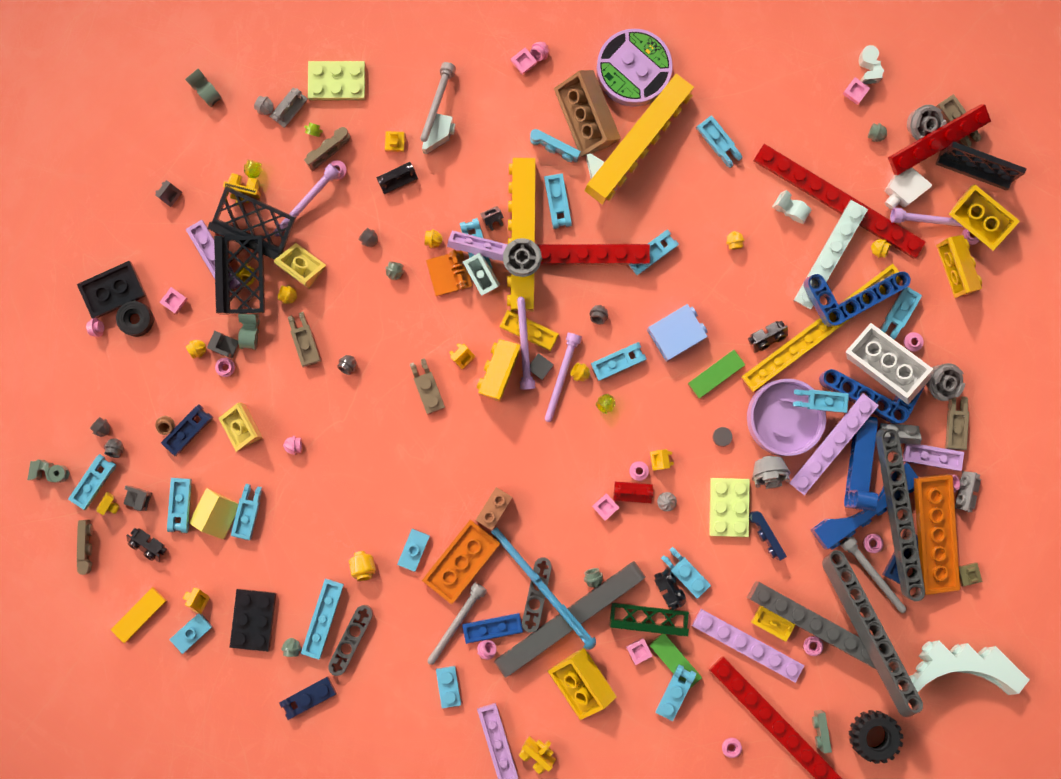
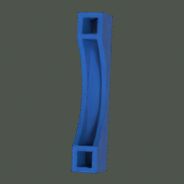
[810,462,919,550]

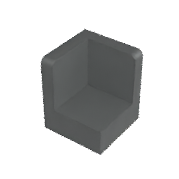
[207,330,239,359]
[124,485,152,511]

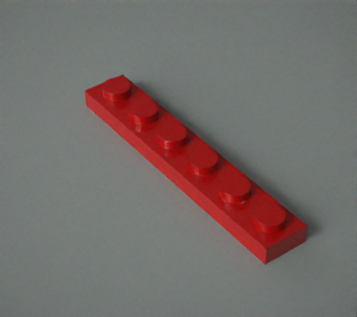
[888,104,991,175]
[536,244,650,264]

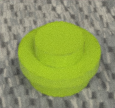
[304,122,323,137]

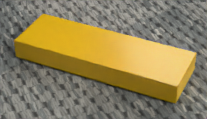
[499,310,559,351]
[111,587,167,643]

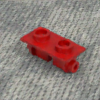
[613,481,654,504]

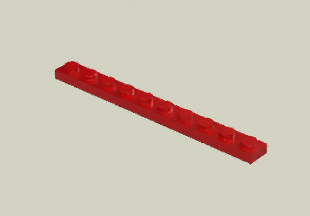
[753,144,926,259]
[709,656,842,779]

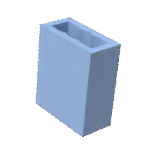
[647,304,708,362]

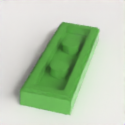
[687,350,745,399]
[649,634,702,689]

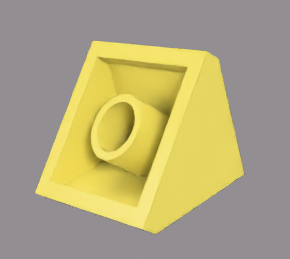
[274,243,326,289]
[219,402,263,452]
[189,488,239,540]

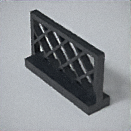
[936,142,1027,190]
[207,186,296,260]
[214,235,265,315]

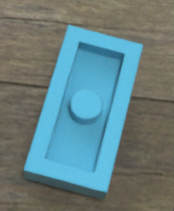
[436,666,461,708]

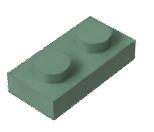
[812,710,832,753]

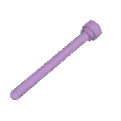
[273,164,341,237]
[890,207,963,227]
[517,297,535,390]
[545,332,582,422]

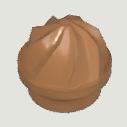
[155,415,175,435]

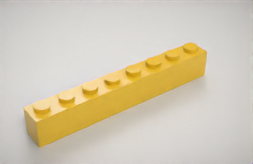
[584,74,694,205]
[507,158,535,312]

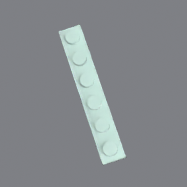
[793,200,868,309]

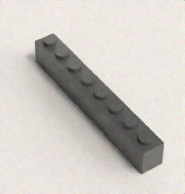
[746,581,892,671]

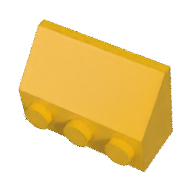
[949,184,1020,251]
[936,235,982,298]
[476,339,521,402]
[548,648,617,720]

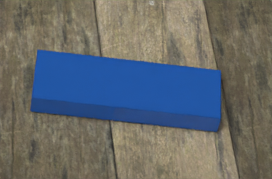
[462,613,523,644]

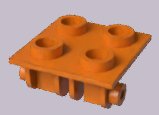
[426,250,472,296]

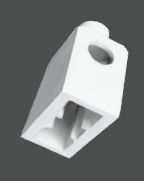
[884,168,932,210]

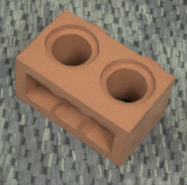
[476,487,513,530]

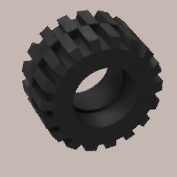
[849,710,903,764]

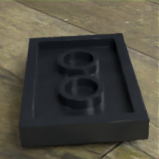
[77,261,146,319]
[229,589,276,652]

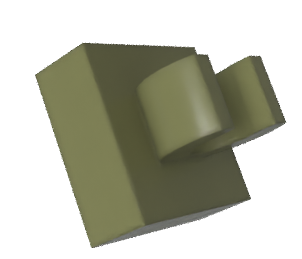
[959,562,983,586]

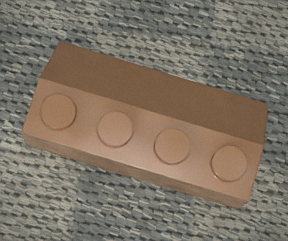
[554,70,621,157]

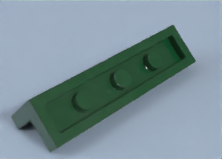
[609,603,689,637]

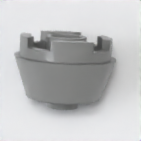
[907,105,946,140]
[503,238,542,277]
[926,363,965,401]
[752,456,791,489]

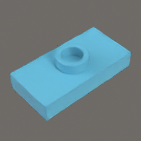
[397,528,430,572]
[169,614,213,654]

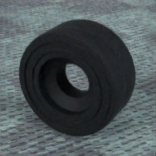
[116,301,154,337]

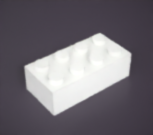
[846,323,934,404]

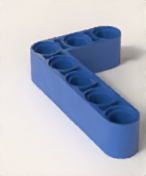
[803,271,911,327]
[819,369,925,424]
[844,416,878,511]

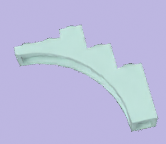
[901,640,1029,695]

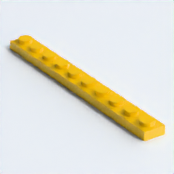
[741,264,902,392]

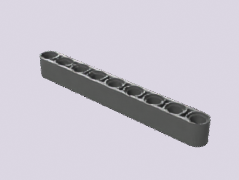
[876,428,925,601]
[822,550,923,717]
[494,561,646,678]

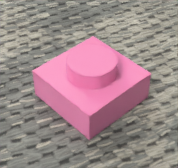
[511,47,537,75]
[843,77,870,105]
[160,287,188,314]
[592,493,619,520]
[626,638,652,665]

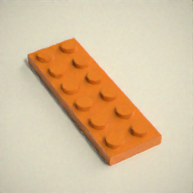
[914,474,960,595]

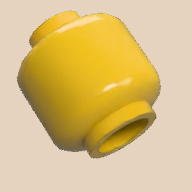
[349,551,376,581]

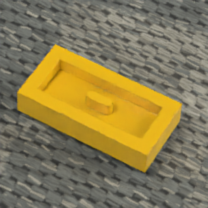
[751,606,795,642]

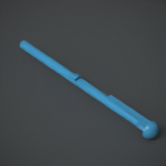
[491,527,596,650]

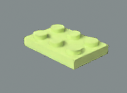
[308,61,365,100]
[709,478,750,537]

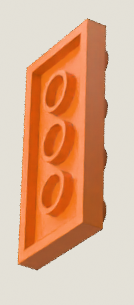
[422,519,500,605]

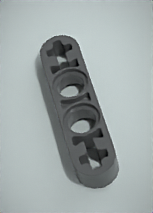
[522,557,552,632]
[328,605,373,676]

